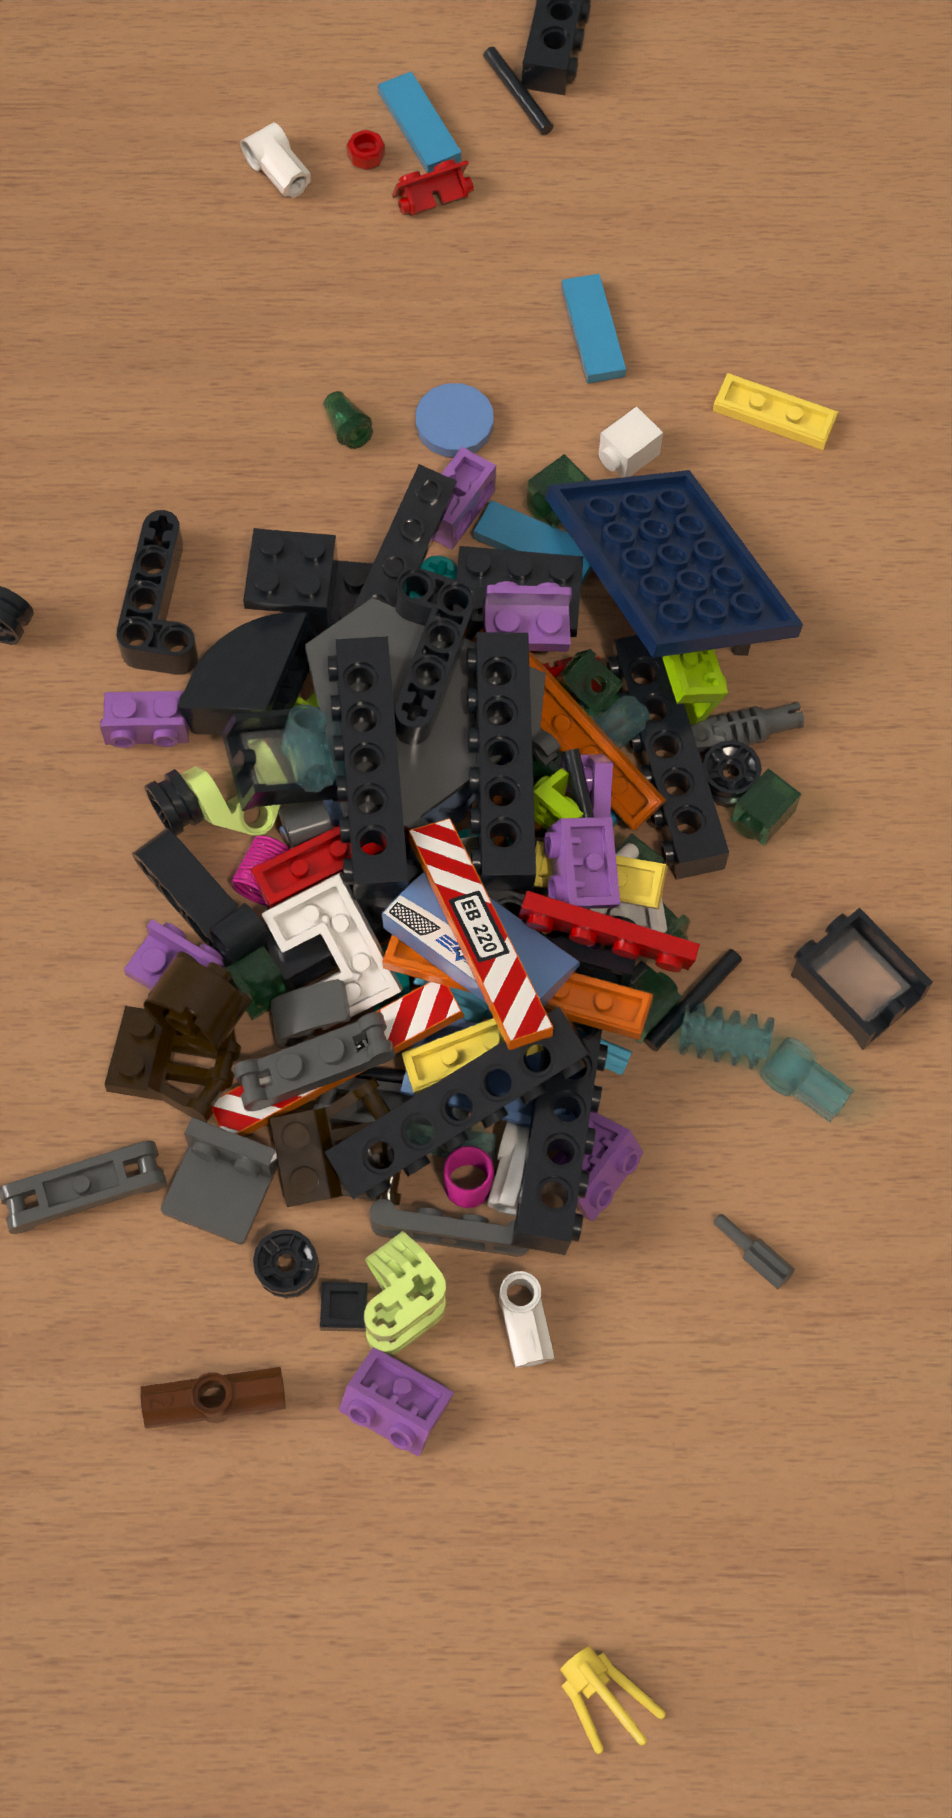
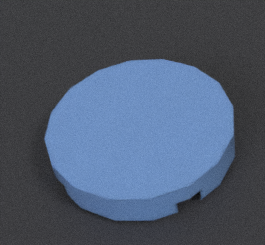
[416,383,494,457]

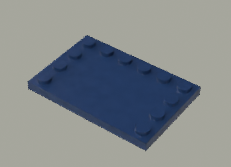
[545,470,803,658]

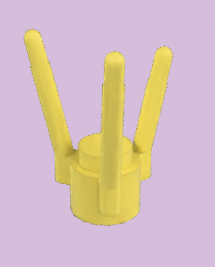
[560,1645,666,1754]

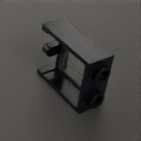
[222,707,338,811]
[791,907,933,1050]

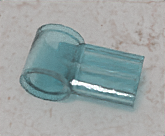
[591,695,650,749]
[280,704,336,792]
[759,1037,854,1123]

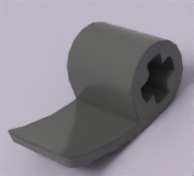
[278,800,333,848]
[270,979,351,1048]

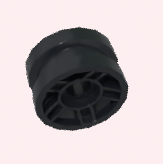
[0,586,34,645]
[703,740,762,808]
[144,769,204,836]
[253,1229,320,1299]

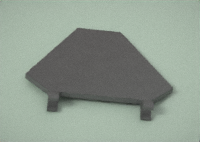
[305,598,561,833]

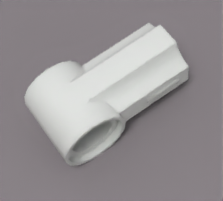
[240,122,311,198]
[488,1122,530,1216]
[498,1271,555,1369]

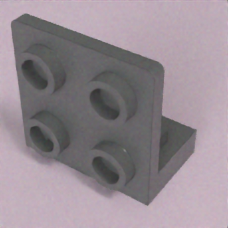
[161,1117,279,1245]

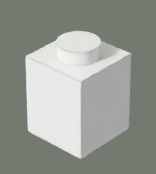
[598,406,663,477]

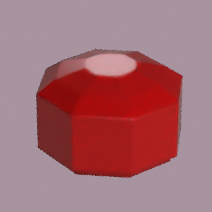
[347,129,385,170]

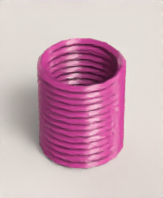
[231,835,291,905]
[444,1146,494,1208]

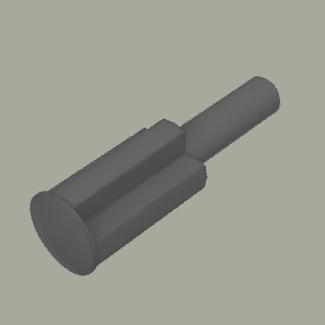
[714,1214,795,1289]

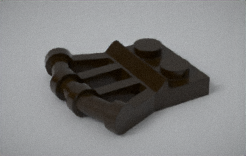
[105,1006,241,1123]
[270,1077,402,1207]

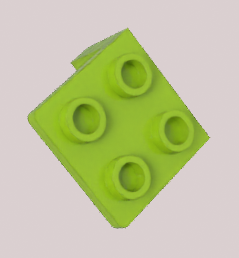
[662,649,728,725]

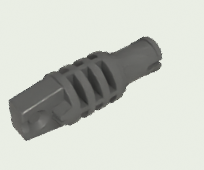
[691,702,804,754]

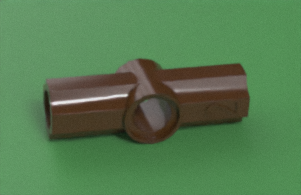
[140,1367,286,1429]

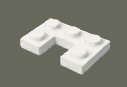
[262,872,403,1030]

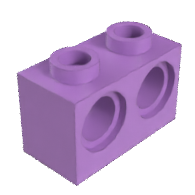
[434,447,496,550]

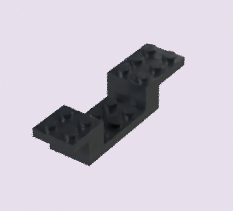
[243,528,584,640]

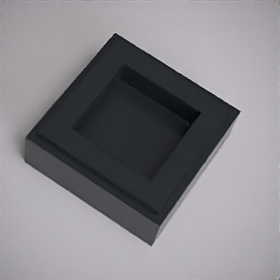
[320,1282,368,1332]

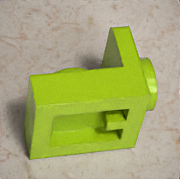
[533,768,584,831]

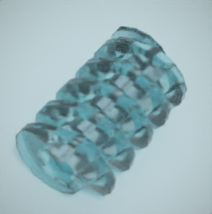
[678,1000,775,1070]

